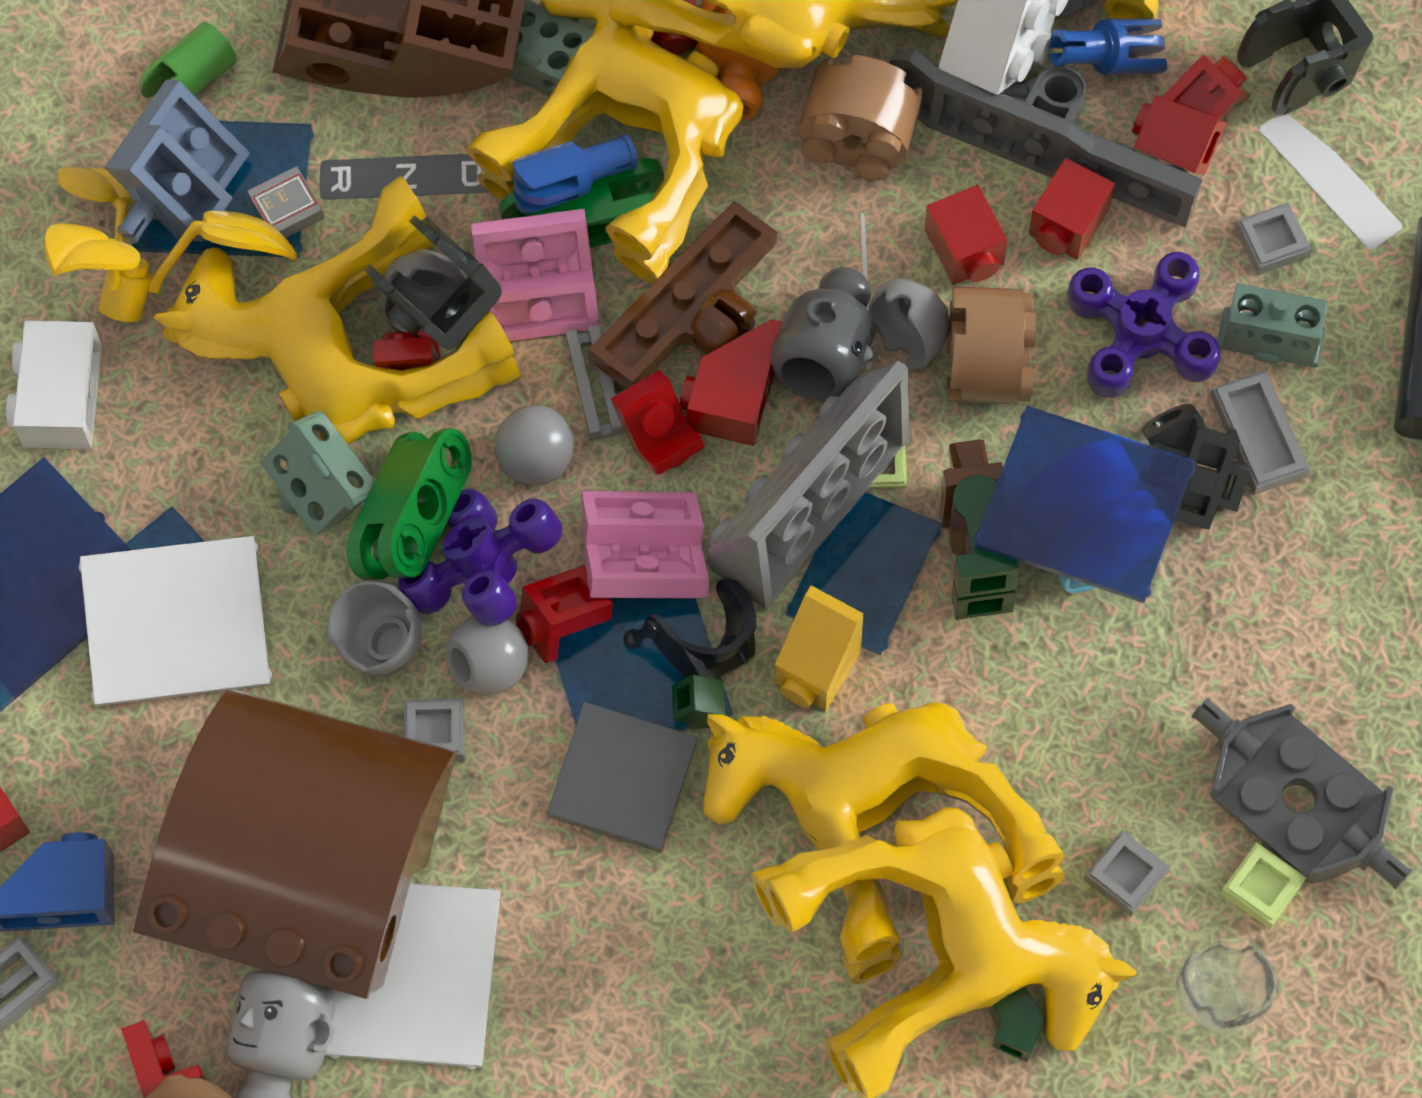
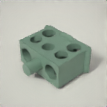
[509,0,594,95]
[1217,283,1328,368]
[260,411,375,536]

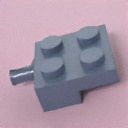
[104,80,250,243]

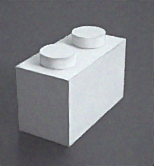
[6,320,102,449]

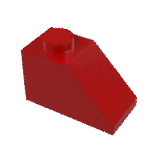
[680,319,782,446]

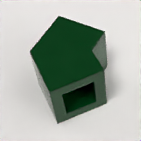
[671,674,725,729]
[990,987,1045,1062]

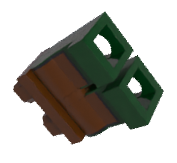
[939,439,1019,620]

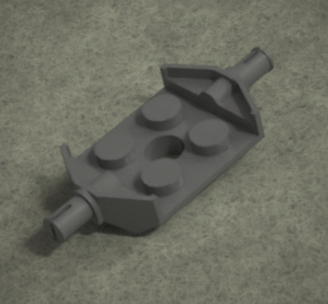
[1192,698,1412,890]

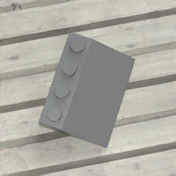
[708,361,910,610]

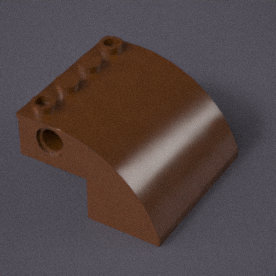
[272,0,525,98]
[133,689,457,999]

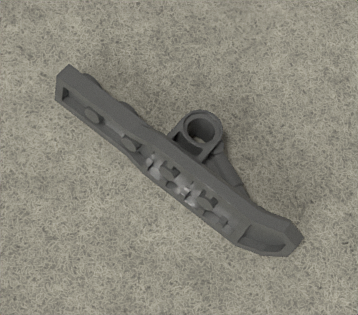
[889,49,1203,227]

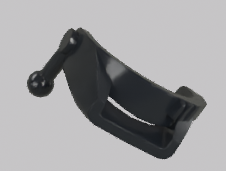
[623,578,757,679]

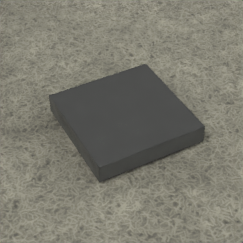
[547,702,698,853]

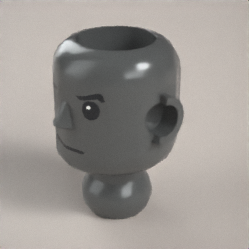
[770,267,876,402]

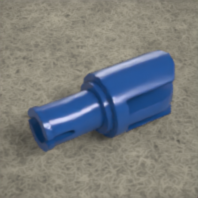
[1048,19,1167,75]
[513,134,638,213]

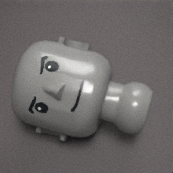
[226,970,335,1098]

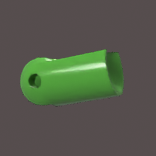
[139,22,237,98]

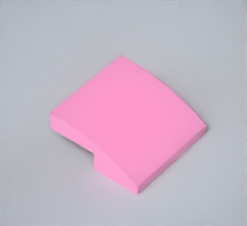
[471,209,600,341]
[580,491,709,598]

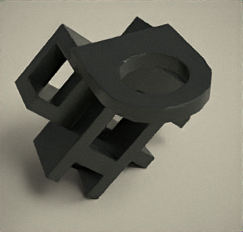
[1139,404,1251,530]

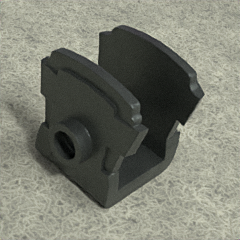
[1237,0,1373,115]
[364,215,502,350]

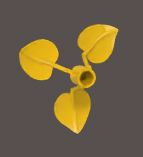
[44,166,297,322]

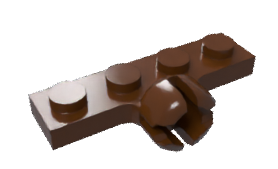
[588,201,778,389]

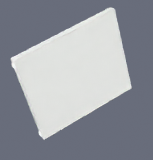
[79,536,272,707]
[325,884,501,1070]

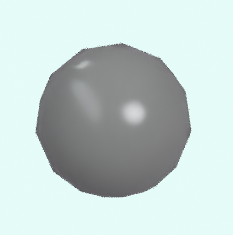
[495,405,574,485]
[446,616,528,695]

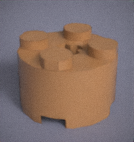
[799,55,923,181]
[947,286,1036,404]

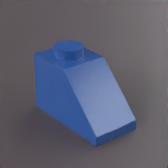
[0,832,114,932]

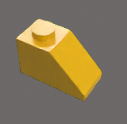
[775,586,863,711]

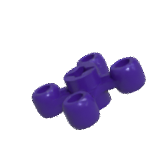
[1067,252,1221,398]
[398,489,562,626]

